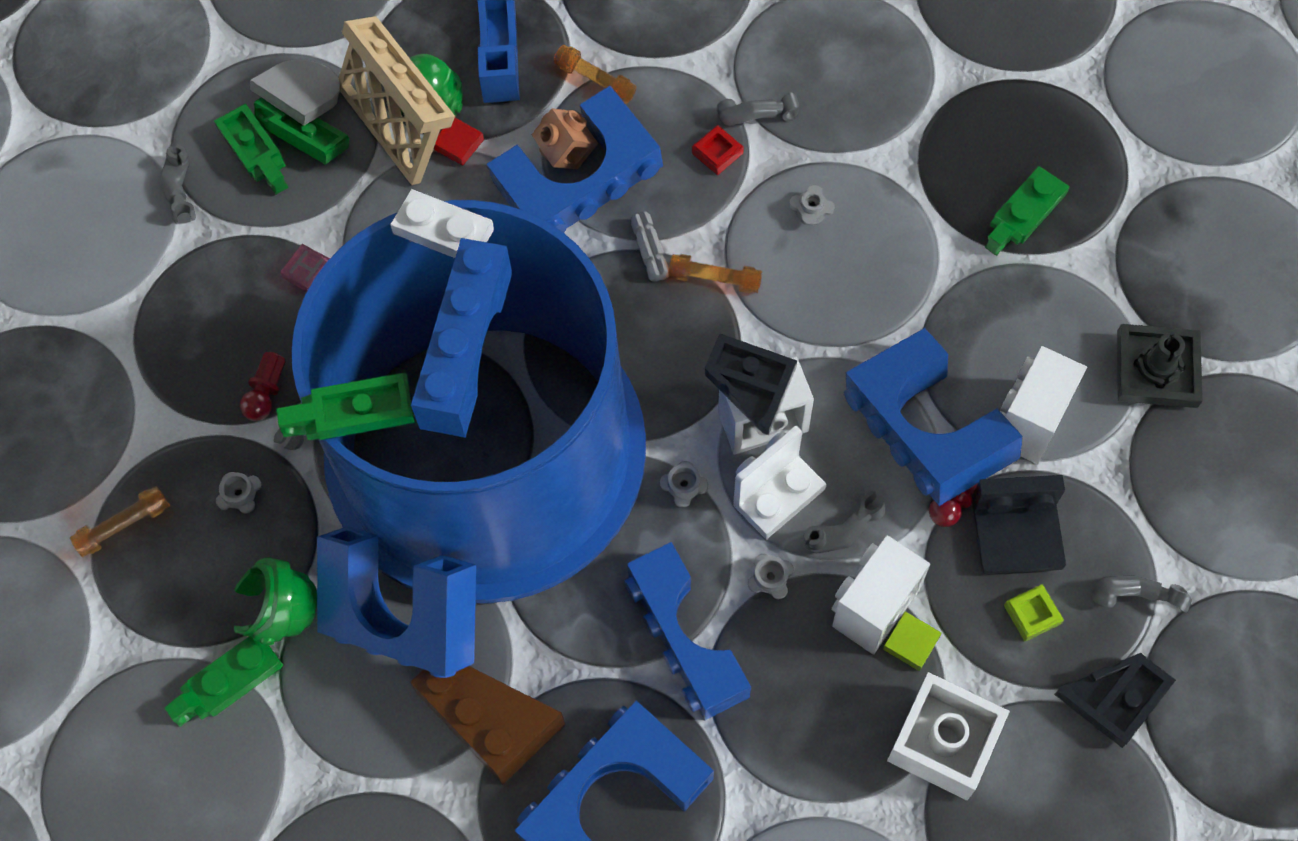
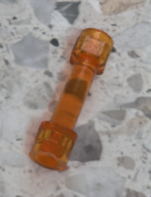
[554,45,636,104]
[668,254,763,293]
[69,486,170,558]

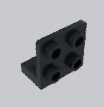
[972,475,1066,574]

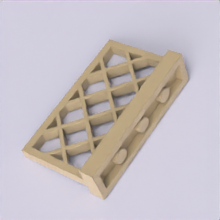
[338,16,455,185]

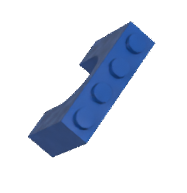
[486,86,663,232]
[844,328,1023,506]
[317,526,476,678]
[515,700,714,841]

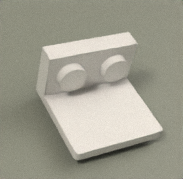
[733,426,826,540]

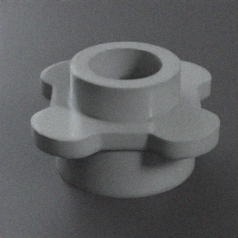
[790,185,835,226]
[660,461,708,507]
[216,472,261,514]
[748,554,794,599]

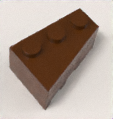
[410,666,565,785]

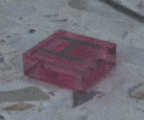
[280,244,330,291]

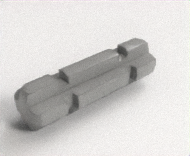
[631,212,669,282]

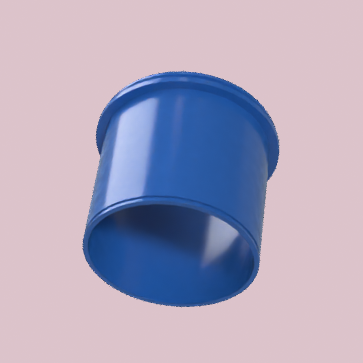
[292,200,646,603]

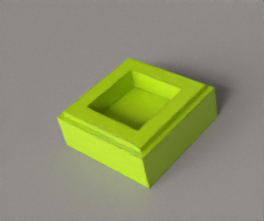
[1004,584,1064,641]
[883,611,942,671]

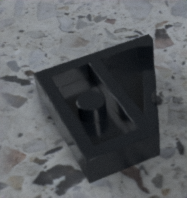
[705,333,797,435]
[1054,653,1176,748]

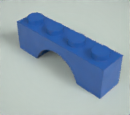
[477,0,520,103]
[411,238,512,438]
[624,542,751,720]

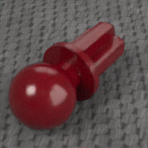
[240,352,286,421]
[929,484,977,527]

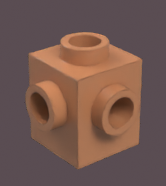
[531,108,598,170]

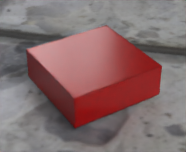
[433,118,484,166]
[692,125,744,176]

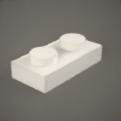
[391,189,494,258]

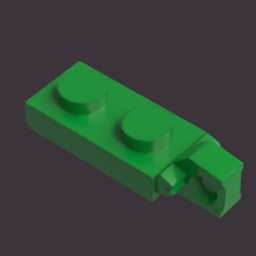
[253,97,350,165]
[214,103,289,195]
[985,166,1070,256]
[277,373,415,440]
[164,636,284,727]

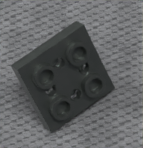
[1117,324,1203,408]

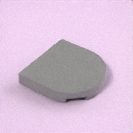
[250,60,340,125]

